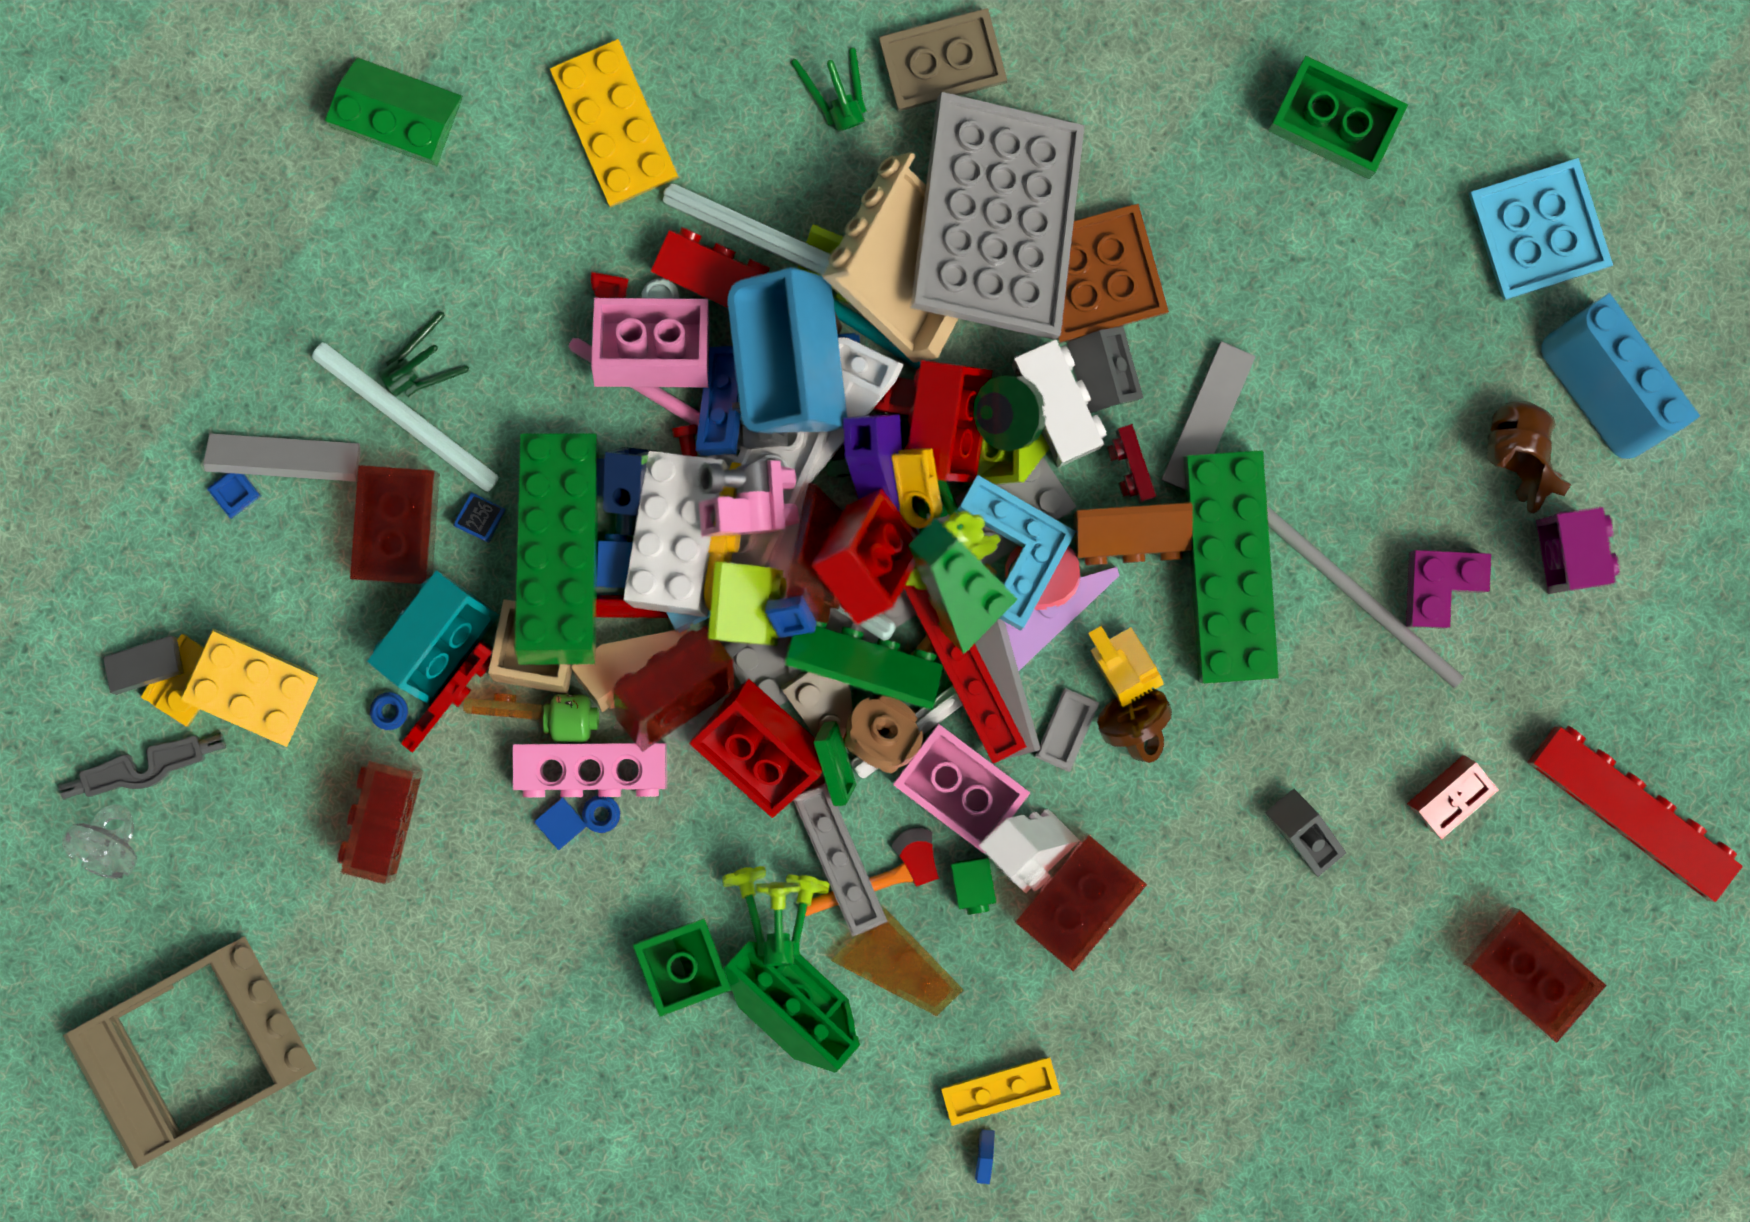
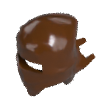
[1486,401,1571,514]

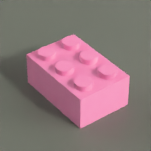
[591,298,710,388]
[893,724,1030,854]

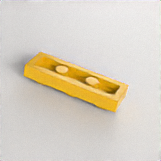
[941,1056,1061,1126]

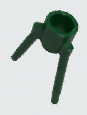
[379,311,469,397]

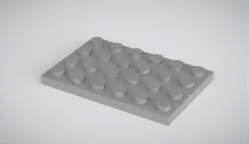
[910,92,1085,340]

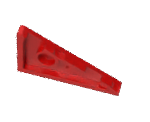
[401,639,493,753]

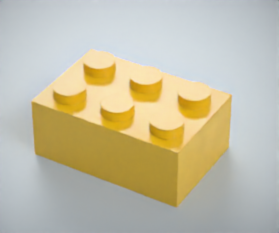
[181,628,319,747]

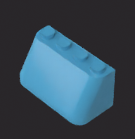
[728,268,847,433]
[1541,293,1700,459]

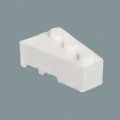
[979,809,1080,893]

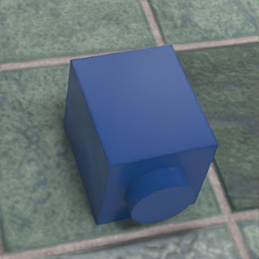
[597,534,633,588]

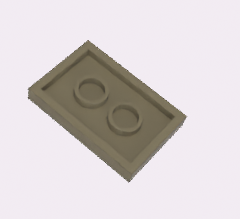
[879,8,1007,112]

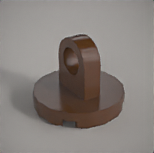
[1097,689,1172,763]

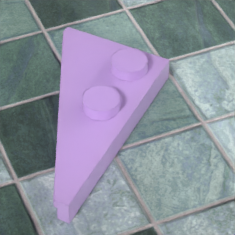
[1004,567,1120,671]

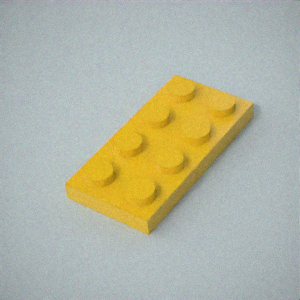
[550,39,679,208]

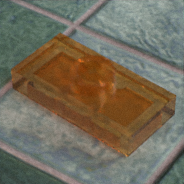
[463,693,544,720]

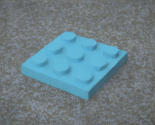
[1468,158,1613,301]

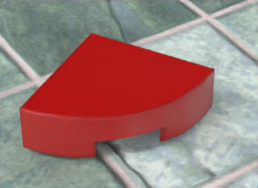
[591,272,629,298]

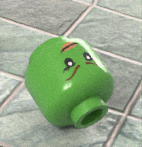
[543,694,599,743]

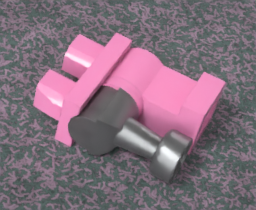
[698,460,799,537]

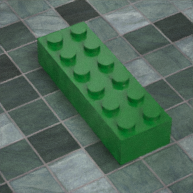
[515,433,599,665]
[1183,450,1279,684]

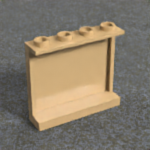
[822,152,958,363]

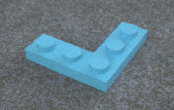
[957,475,1076,631]

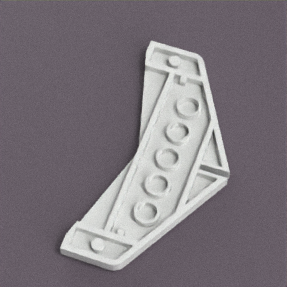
[708,338,904,599]

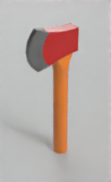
[805,828,939,917]

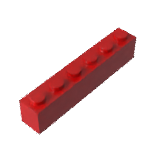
[1527,726,1743,902]

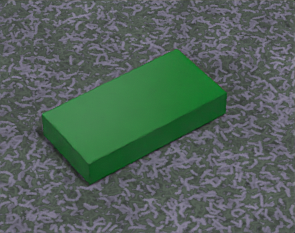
[814,721,857,806]

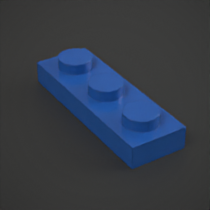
[695,346,741,456]

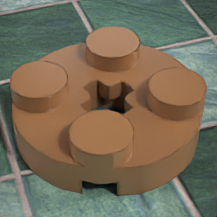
[845,696,923,773]

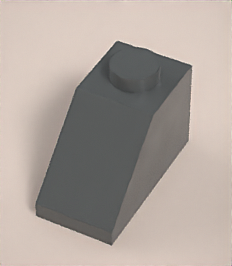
[1265,789,1346,877]

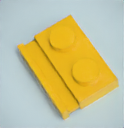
[141,634,204,727]

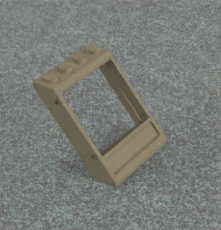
[63,936,317,1169]

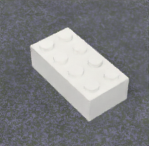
[623,451,730,617]

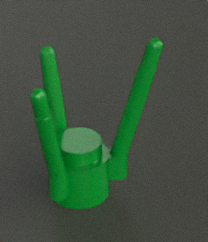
[791,47,867,132]

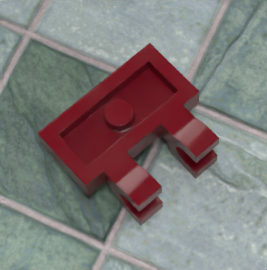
[1106,424,1156,503]

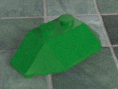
[724,941,860,1073]

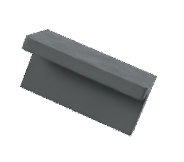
[1067,326,1143,413]

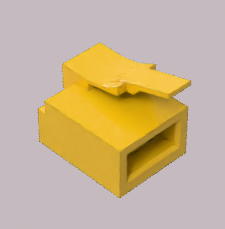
[1088,626,1164,707]

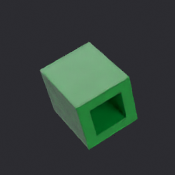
[951,856,996,915]

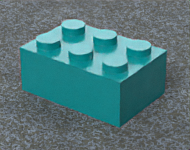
[367,570,499,705]

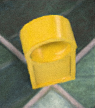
[891,449,942,528]

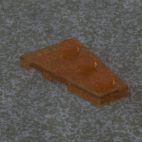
[831,908,964,1016]

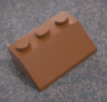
[1073,503,1193,566]

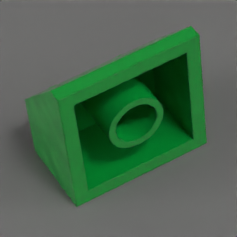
[633,918,731,1017]

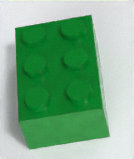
[1268,55,1408,179]

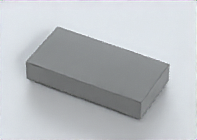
[1035,688,1099,772]

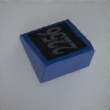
[453,493,506,543]

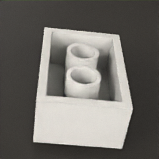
[1011,340,1107,468]

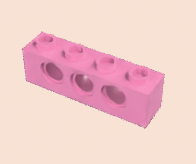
[513,743,667,797]

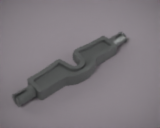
[59,733,226,800]

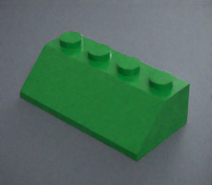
[783,617,943,710]

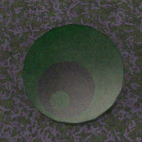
[973,374,1046,452]

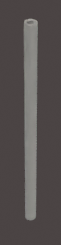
[1267,506,1464,688]

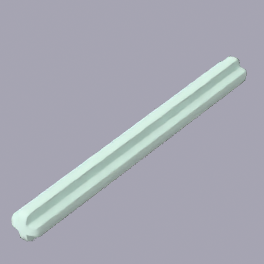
[663,184,831,276]
[312,342,499,492]

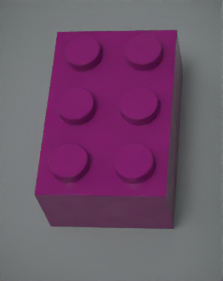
[1536,507,1620,594]

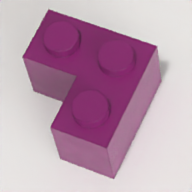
[1406,550,1491,629]

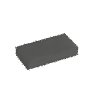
[103,636,184,695]

